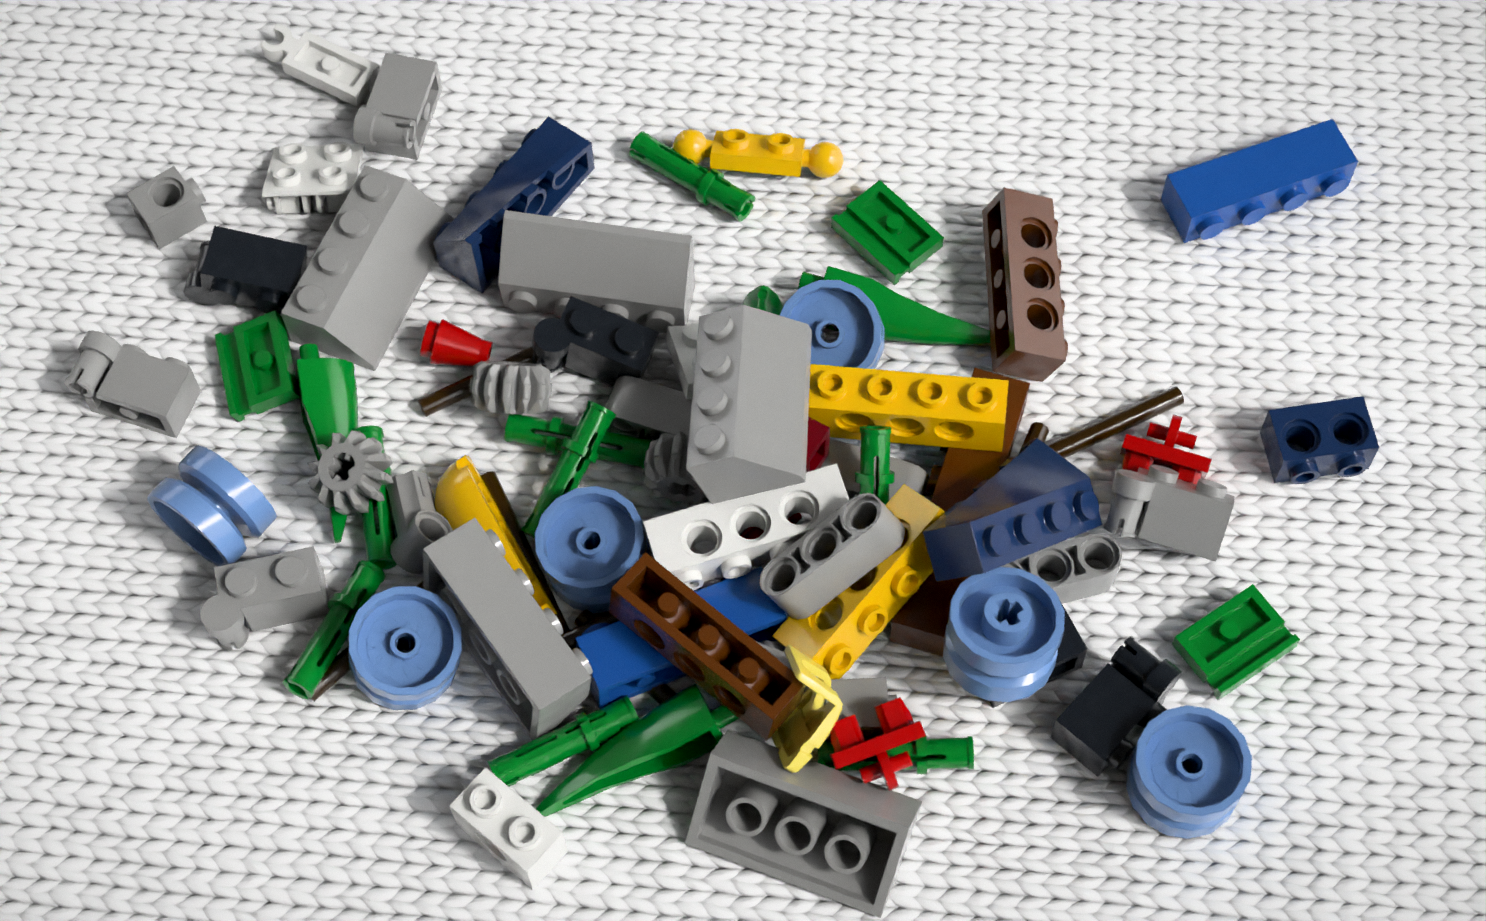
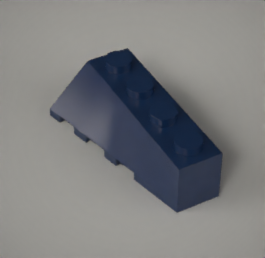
[433,116,595,294]
[923,438,1103,582]

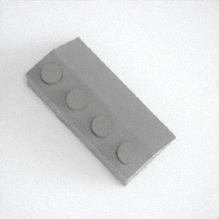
[281,165,454,371]
[498,210,695,333]
[686,305,812,504]
[423,518,593,740]
[685,730,922,918]

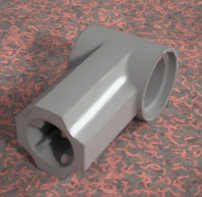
[386,470,453,574]

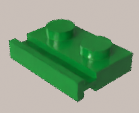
[831,180,944,285]
[214,310,300,422]
[1172,584,1300,700]

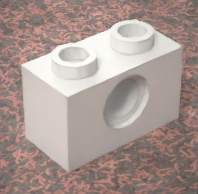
[450,767,568,890]

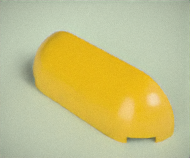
[435,455,557,614]

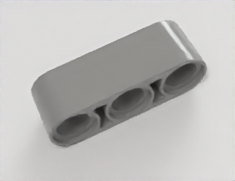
[759,493,905,620]
[1000,534,1122,604]

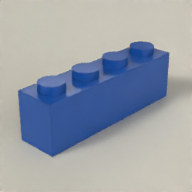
[1161,119,1358,243]
[575,566,787,709]

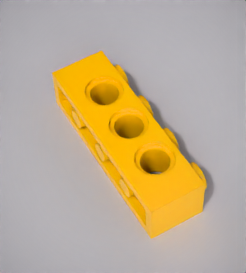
[808,364,1009,452]
[773,484,945,680]

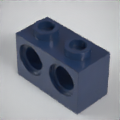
[1260,396,1380,484]

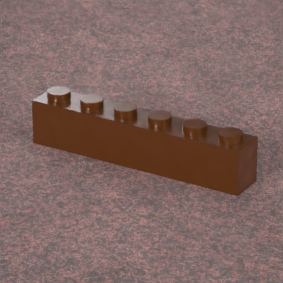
[889,368,1030,657]

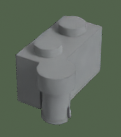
[353,53,443,160]
[64,330,201,438]
[1103,464,1235,562]
[200,546,329,651]

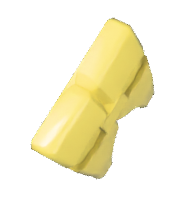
[772,645,842,773]

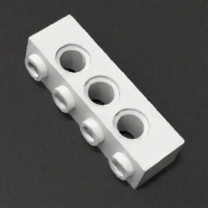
[643,463,849,591]

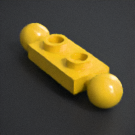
[672,129,843,178]

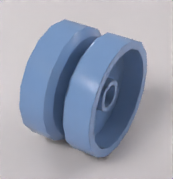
[780,280,885,369]
[147,445,277,567]
[535,486,653,613]
[943,567,1065,702]
[349,586,462,710]
[1126,705,1252,839]

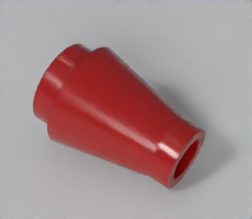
[420,319,493,367]

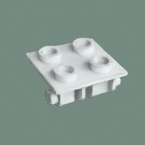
[262,142,364,214]

